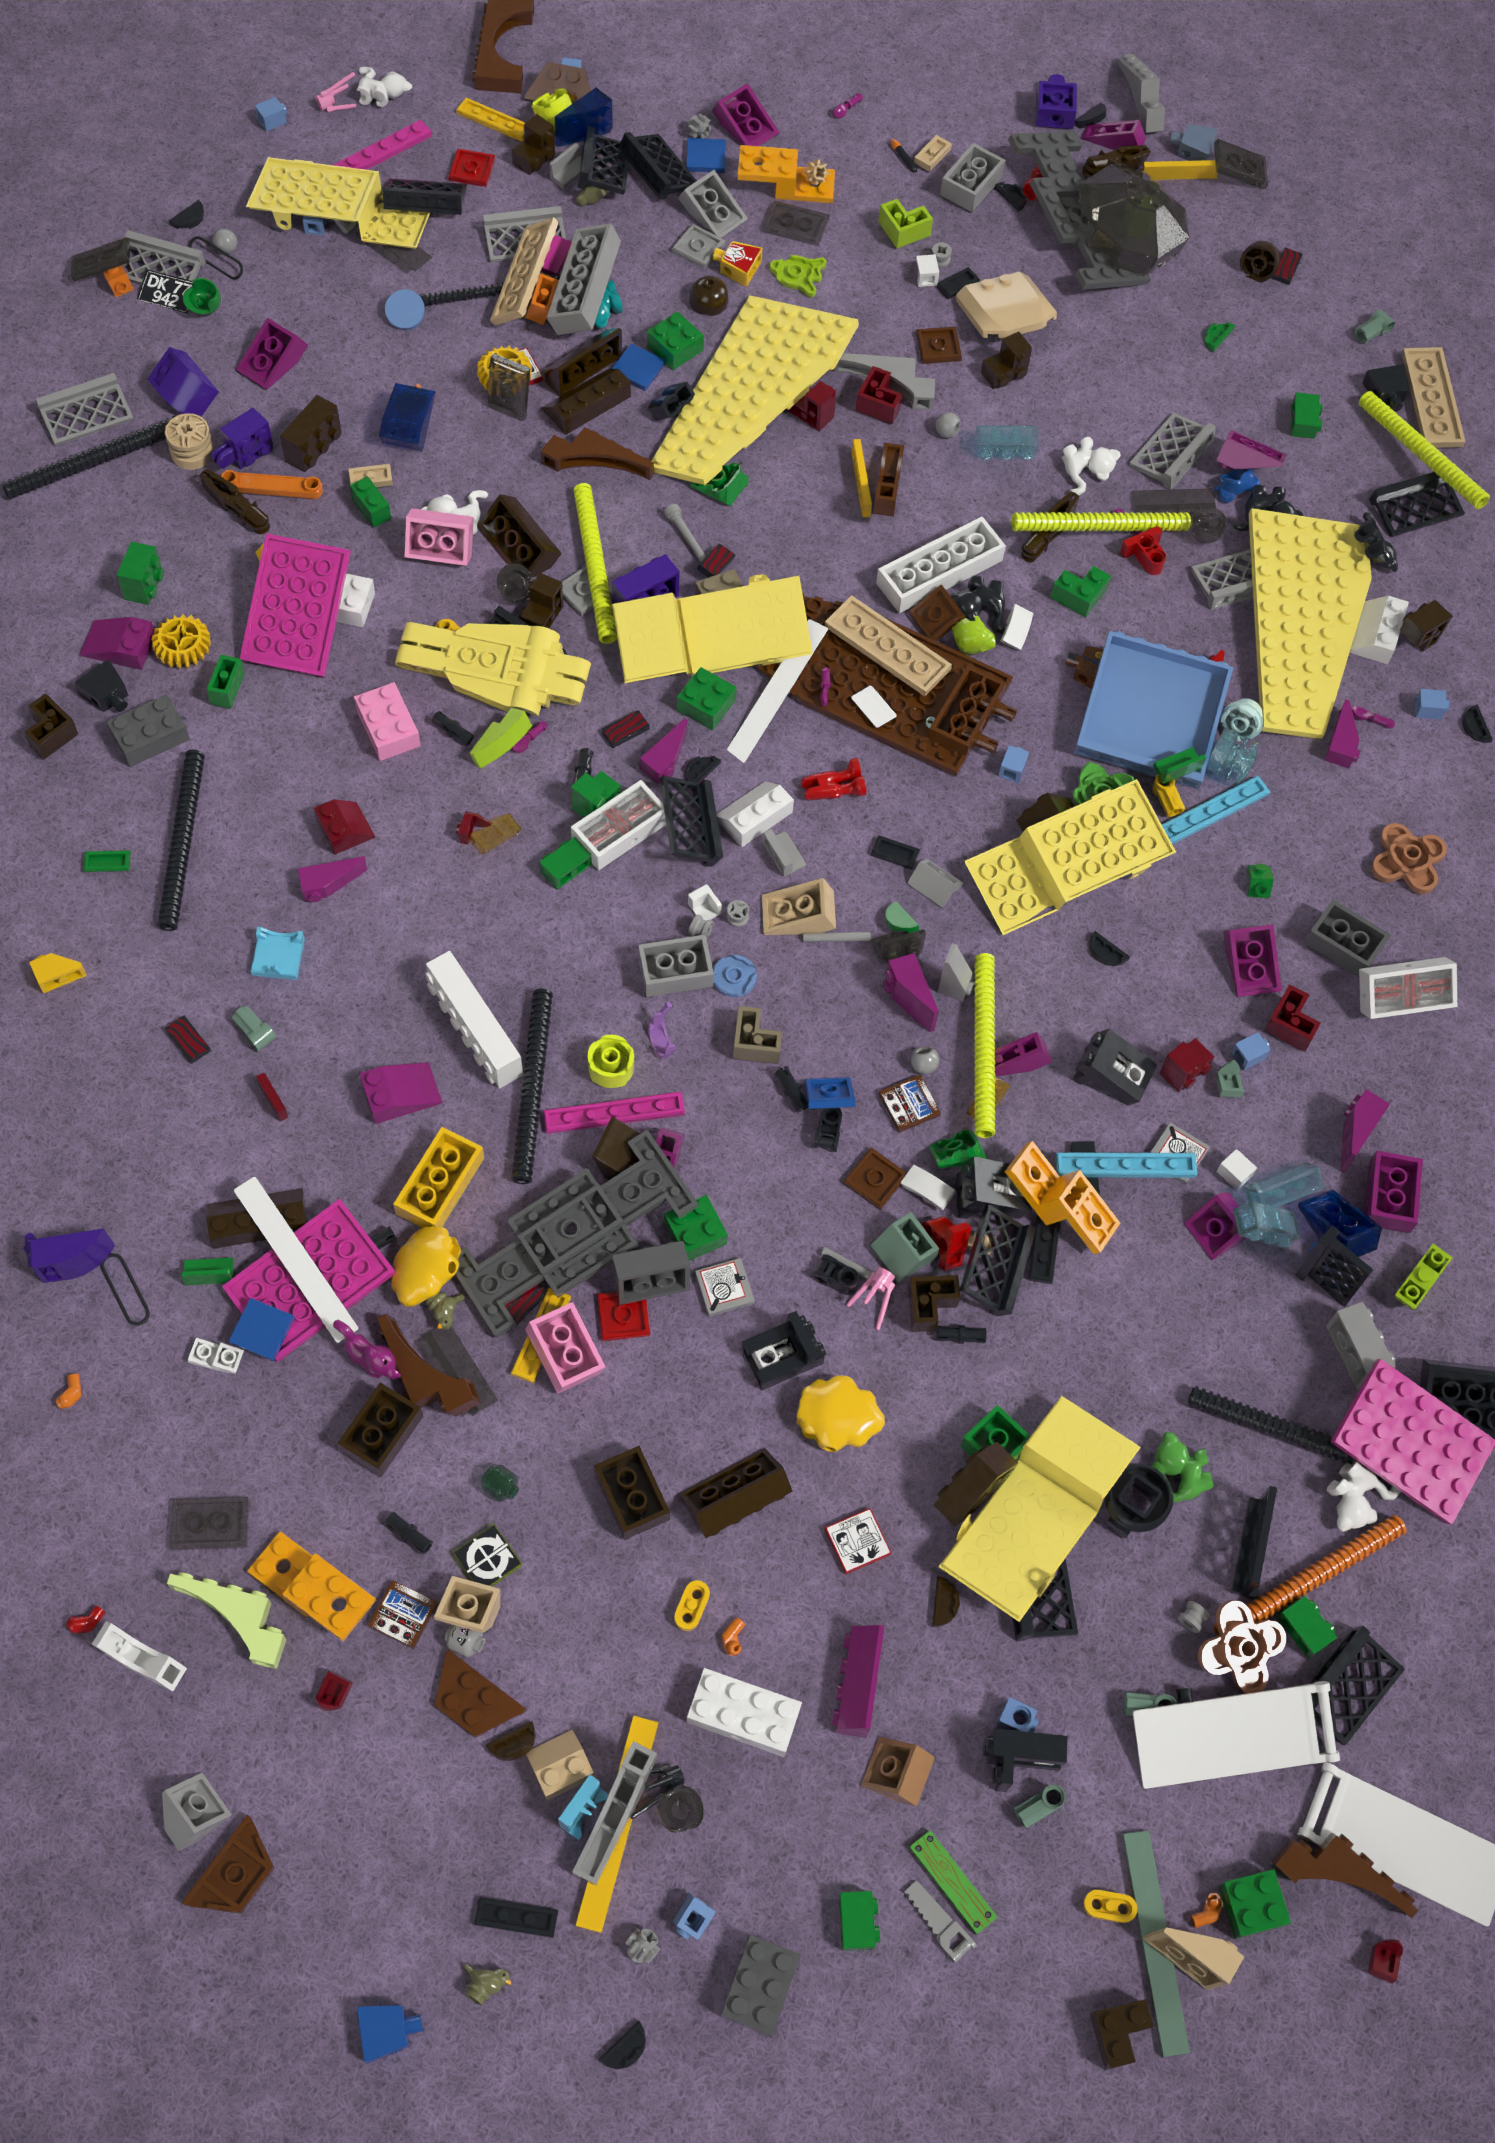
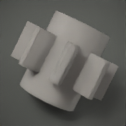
[688,114,711,139]
[625,1928,660,1964]

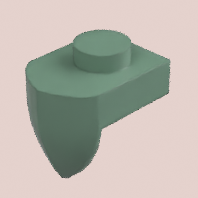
[1215,1060,1244,1098]

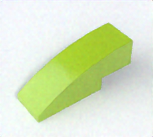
[469,708,532,769]

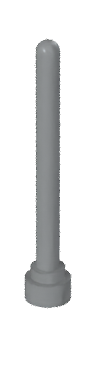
[664,504,706,562]

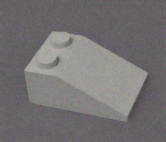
[678,170,748,238]

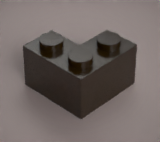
[512,114,555,175]
[981,331,1032,389]
[519,573,564,629]
[1400,600,1453,652]
[24,693,78,760]
[1016,792,1075,832]
[908,1275,960,1332]
[1090,1999,1154,2070]

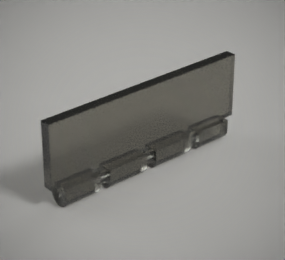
[356,216,432,274]
[1131,488,1216,516]
[417,1326,498,1417]

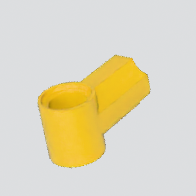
[1152,774,1185,817]

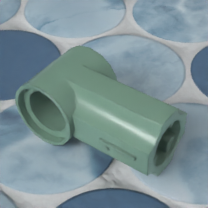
[1354,309,1396,344]
[232,1006,277,1052]
[1123,1692,1177,1717]
[1013,1785,1066,1829]

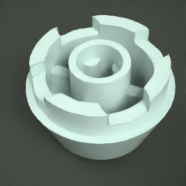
[1221,698,1263,742]

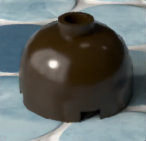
[1240,241,1281,283]
[690,276,729,316]

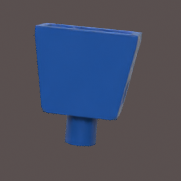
[357,2005,423,2064]

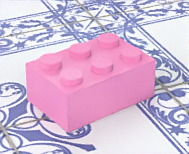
[405,508,474,566]
[354,682,421,761]
[525,1302,605,1394]

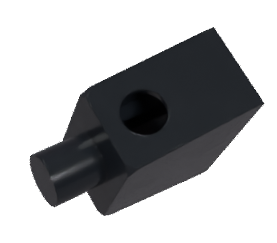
[1363,364,1409,412]
[75,659,128,712]

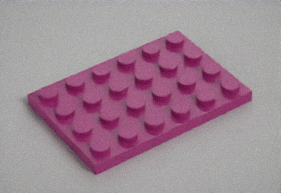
[240,533,351,678]
[222,1198,396,1362]
[1330,1359,1495,1524]

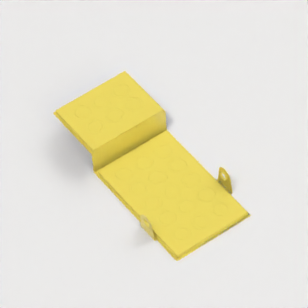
[246,157,430,249]
[612,574,813,683]
[965,780,1176,935]
[939,1396,1141,1622]

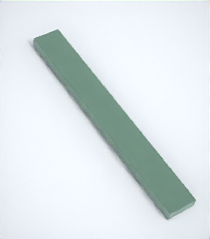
[1122,1831,1190,2057]

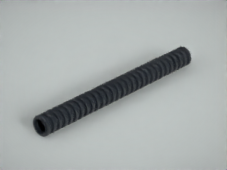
[2,416,176,500]
[157,749,205,931]
[511,988,553,1185]
[1188,1385,1368,1469]

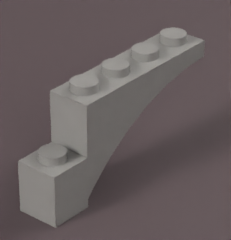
[1117,54,1165,133]
[834,353,935,410]
[572,1741,657,1886]

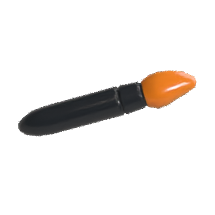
[890,138,917,172]

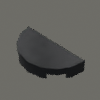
[1075,103,1107,128]
[995,182,1026,212]
[169,200,204,229]
[1462,704,1493,743]
[685,756,721,790]
[1089,931,1130,966]
[598,2021,646,2070]

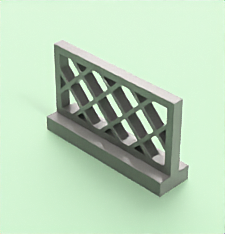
[483,206,566,263]
[117,230,206,285]
[36,373,134,446]
[1129,413,1216,491]
[1190,549,1253,610]

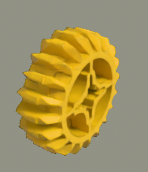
[477,345,532,397]
[152,614,211,669]

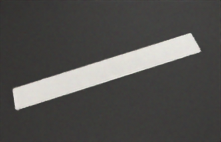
[727,619,828,763]
[234,1177,358,1343]

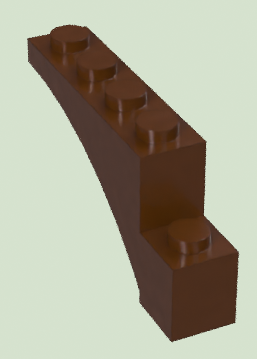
[540,427,654,480]
[873,442,904,517]
[377,1314,481,1417]
[1271,1833,1419,1918]

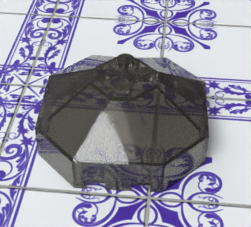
[1078,164,1190,275]

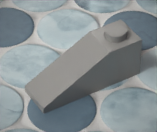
[937,943,974,1001]

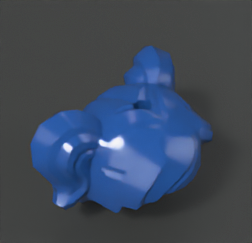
[1214,468,1260,503]

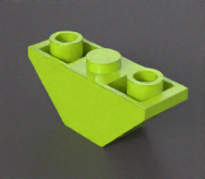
[1394,1244,1453,1311]

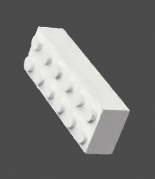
[876,517,1006,613]
[425,951,523,1089]

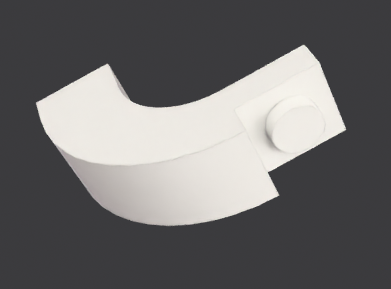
[92,1621,187,1691]

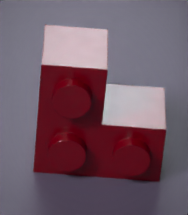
[855,366,902,424]
[788,381,836,432]
[1264,984,1321,1052]
[1159,1038,1215,1092]

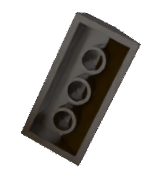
[544,328,622,396]
[542,369,631,435]
[477,494,562,583]
[206,1188,308,1249]
[679,1448,793,1538]

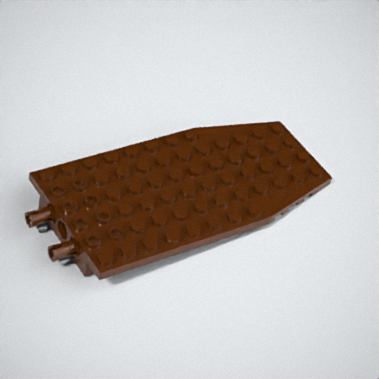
[753,593,1017,776]

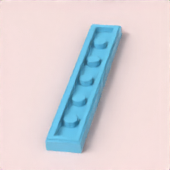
[1162,776,1270,844]
[1055,1153,1197,1178]

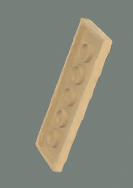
[490,217,559,325]
[1402,347,1466,448]
[825,595,952,696]

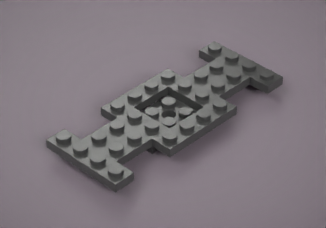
[1008,131,1151,289]
[456,1130,699,1338]

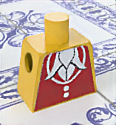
[713,241,762,287]

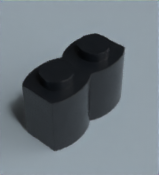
[648,382,695,420]

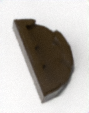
[932,1576,960,1627]
[486,1721,536,1761]

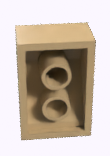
[762,878,836,935]
[1143,1927,1244,1990]

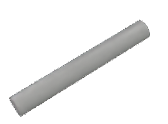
[803,932,871,942]
[821,1247,872,1280]

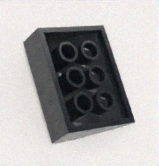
[1420,1359,1495,1439]

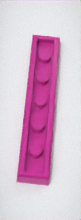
[543,1092,685,1134]

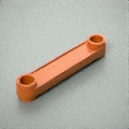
[221,470,323,499]

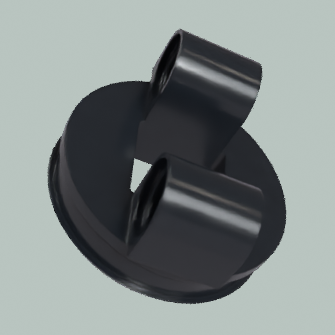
[1104,1463,1174,1538]

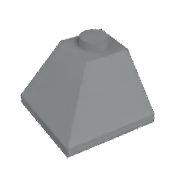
[162,1773,232,1851]

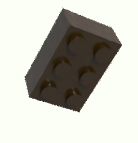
[280,395,341,472]
[337,1383,423,1477]
[934,1442,1018,1527]
[594,1445,670,1540]

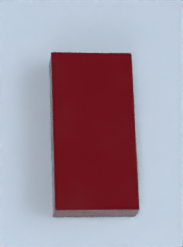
[256,1073,288,1122]

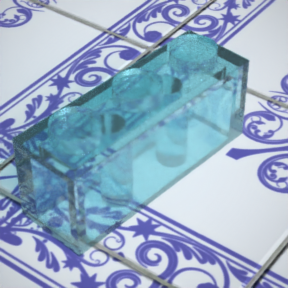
[974,425,1039,459]
[1244,1162,1325,1213]
[1233,1201,1300,1247]

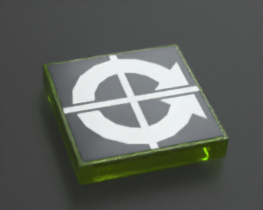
[452,1524,523,1587]

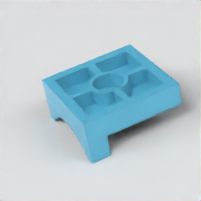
[251,927,305,980]
[558,1775,609,1841]

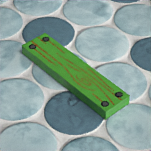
[909,1830,997,1935]

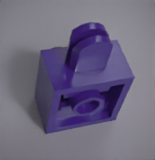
[1036,74,1077,129]
[211,407,274,469]

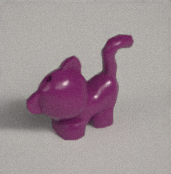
[333,1319,401,1379]

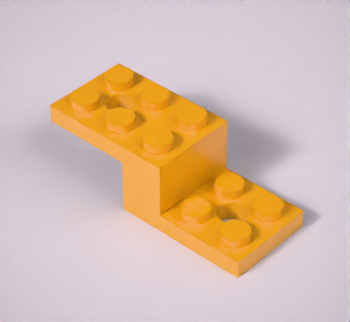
[738,145,835,203]
[1005,1141,1120,1254]
[247,1531,376,1642]

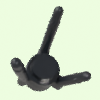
[630,1764,684,1819]

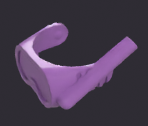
[648,1002,676,1059]

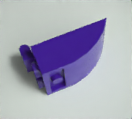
[147,347,219,417]
[24,1228,115,1283]

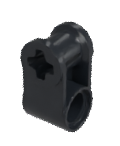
[814,1108,842,1152]
[811,1254,859,1295]

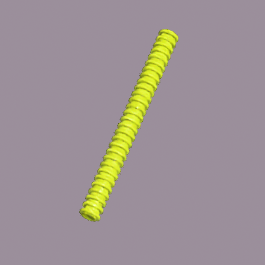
[1359,391,1490,509]
[573,483,617,644]
[1011,512,1191,531]
[974,953,995,1138]

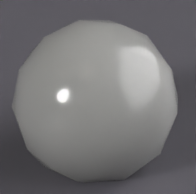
[213,229,238,254]
[936,412,961,438]
[911,1046,940,1074]

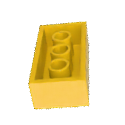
[393,1127,484,1228]

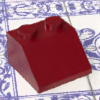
[314,799,375,855]

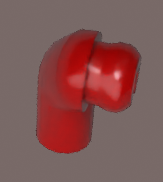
[66,1605,106,1634]

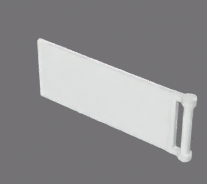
[1133,1681,1340,1789]
[1297,1762,1495,1927]

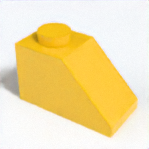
[29,953,87,994]

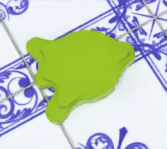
[770,255,827,298]

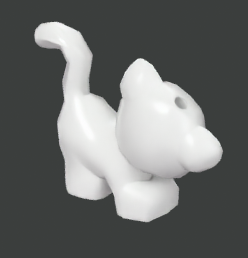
[357,67,412,107]
[1062,437,1121,497]
[421,490,488,535]
[1326,1461,1401,1532]

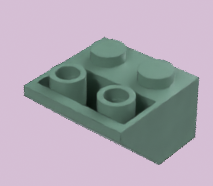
[870,1212,939,1283]

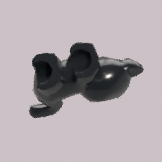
[1234,485,1304,531]
[1354,512,1398,572]
[950,576,1007,634]

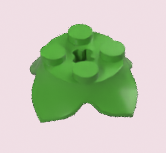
[1073,762,1134,805]

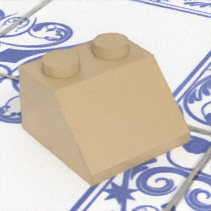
[434,1576,500,1633]
[526,1730,594,1801]

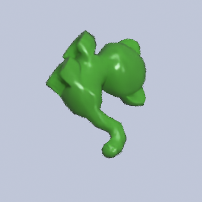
[1151,1432,1213,1503]

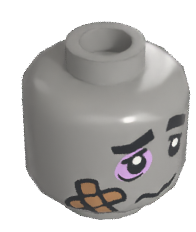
[445,1624,485,1657]

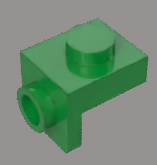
[1247,864,1274,898]

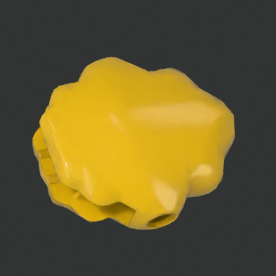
[391,1226,461,1308]
[796,1375,885,1452]

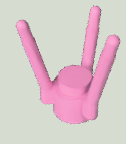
[315,72,356,113]
[846,1267,895,1330]

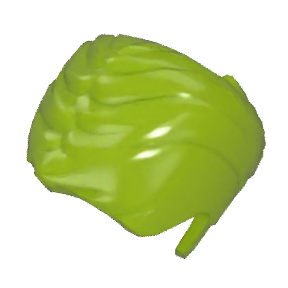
[952,616,996,655]

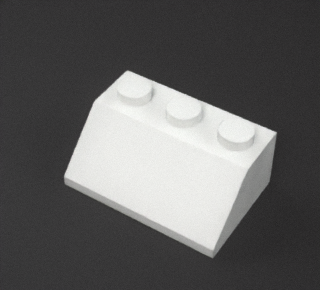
[1349,596,1409,664]
[717,781,794,847]

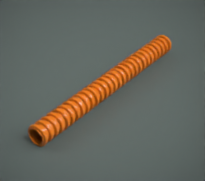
[1213,1514,1407,1636]

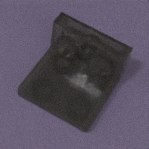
[871,929,926,965]

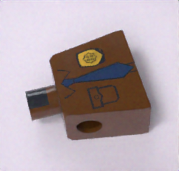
[1065,646,1103,689]

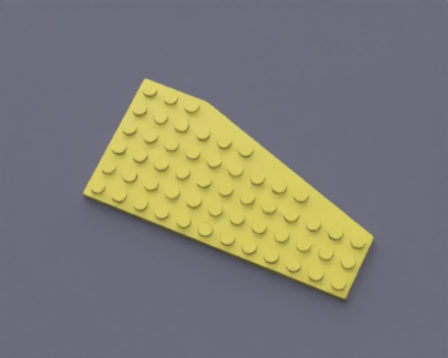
[652,295,859,485]
[1249,508,1372,739]

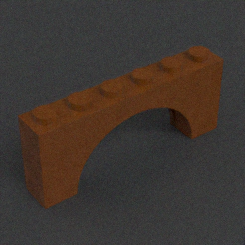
[472,0,534,94]

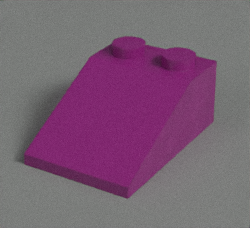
[712,83,780,146]
[236,317,308,390]
[1216,430,1287,469]
[80,617,154,670]
[1223,924,1282,997]
[883,953,939,1032]
[359,1062,442,1124]
[1340,1089,1390,1173]

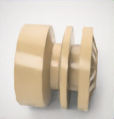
[165,413,214,470]

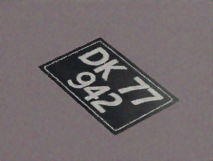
[137,269,193,314]

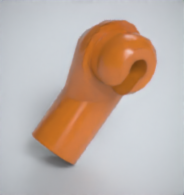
[56,1374,82,1409]
[722,1617,745,1656]
[1190,1893,1223,1928]

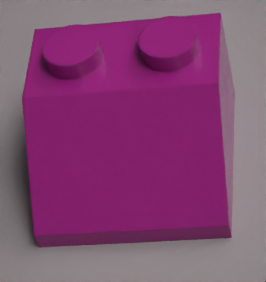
[1184,1192,1257,1260]

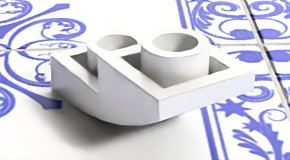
[1000,604,1033,650]
[901,1165,955,1210]
[187,1338,244,1374]

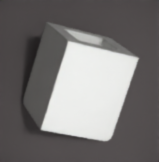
[916,254,939,287]
[688,884,722,921]
[1216,1150,1257,1190]

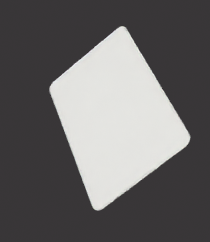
[851,686,897,728]

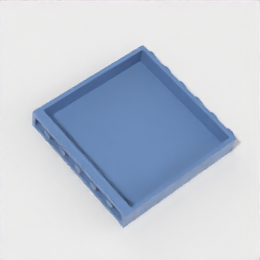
[1073,631,1234,789]

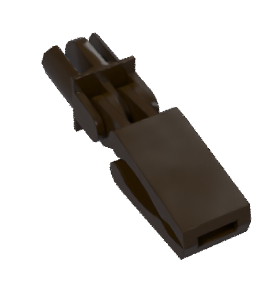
[1082,145,1151,179]
[200,469,270,534]
[1021,491,1080,563]

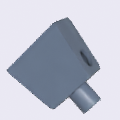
[1170,124,1218,161]

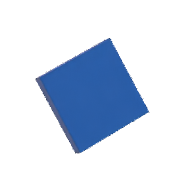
[687,138,726,173]
[612,344,665,391]
[804,1077,855,1109]
[229,1298,295,1362]

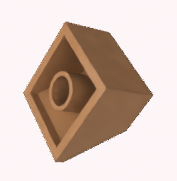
[861,1737,935,1807]

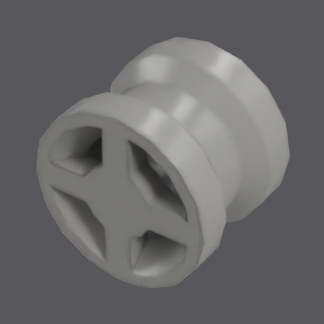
[932,242,952,267]
[727,900,749,927]
[688,914,714,939]
[1178,1601,1210,1633]

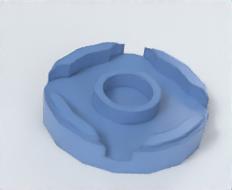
[385,289,425,330]
[713,955,757,998]

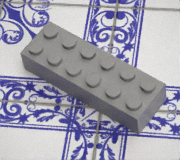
[547,223,621,335]

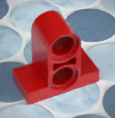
[1120,526,1166,575]
[921,1216,972,1271]

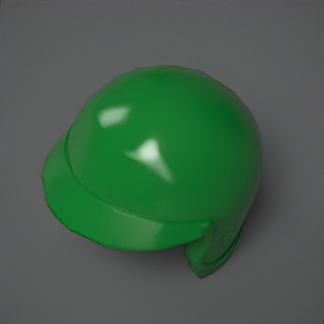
[183,278,221,316]

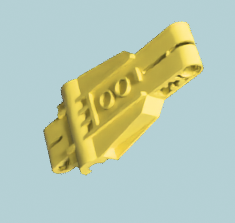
[395,622,591,716]

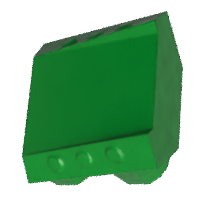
[691,463,749,506]
[928,1130,987,1168]

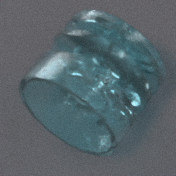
[1206,728,1259,785]

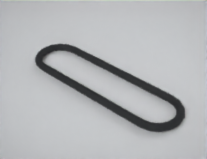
[189,236,243,280]
[100,1253,150,1326]

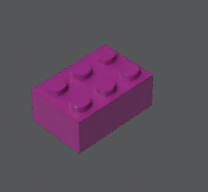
[1363,1150,1423,1233]

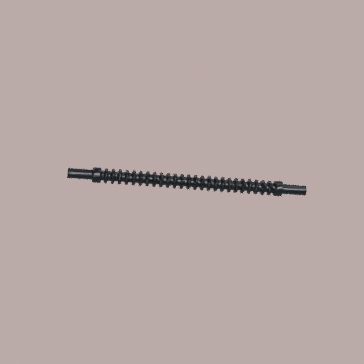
[419,274,560,307]

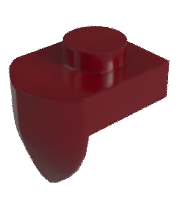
[456,811,491,845]
[315,1671,353,1711]
[1368,1939,1403,1984]

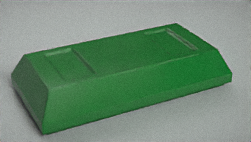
[84,850,131,872]

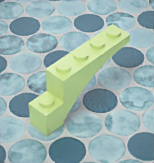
[167,1572,287,1669]

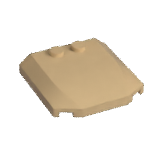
[956,271,1057,338]

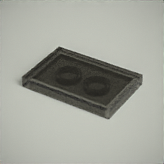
[1214,139,1268,189]
[763,200,830,247]
[71,237,130,281]
[487,353,530,421]
[170,1497,249,1550]

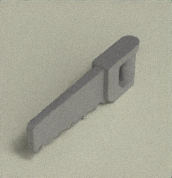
[904,1881,977,1963]

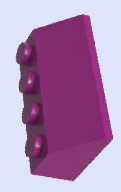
[832,1625,885,1738]

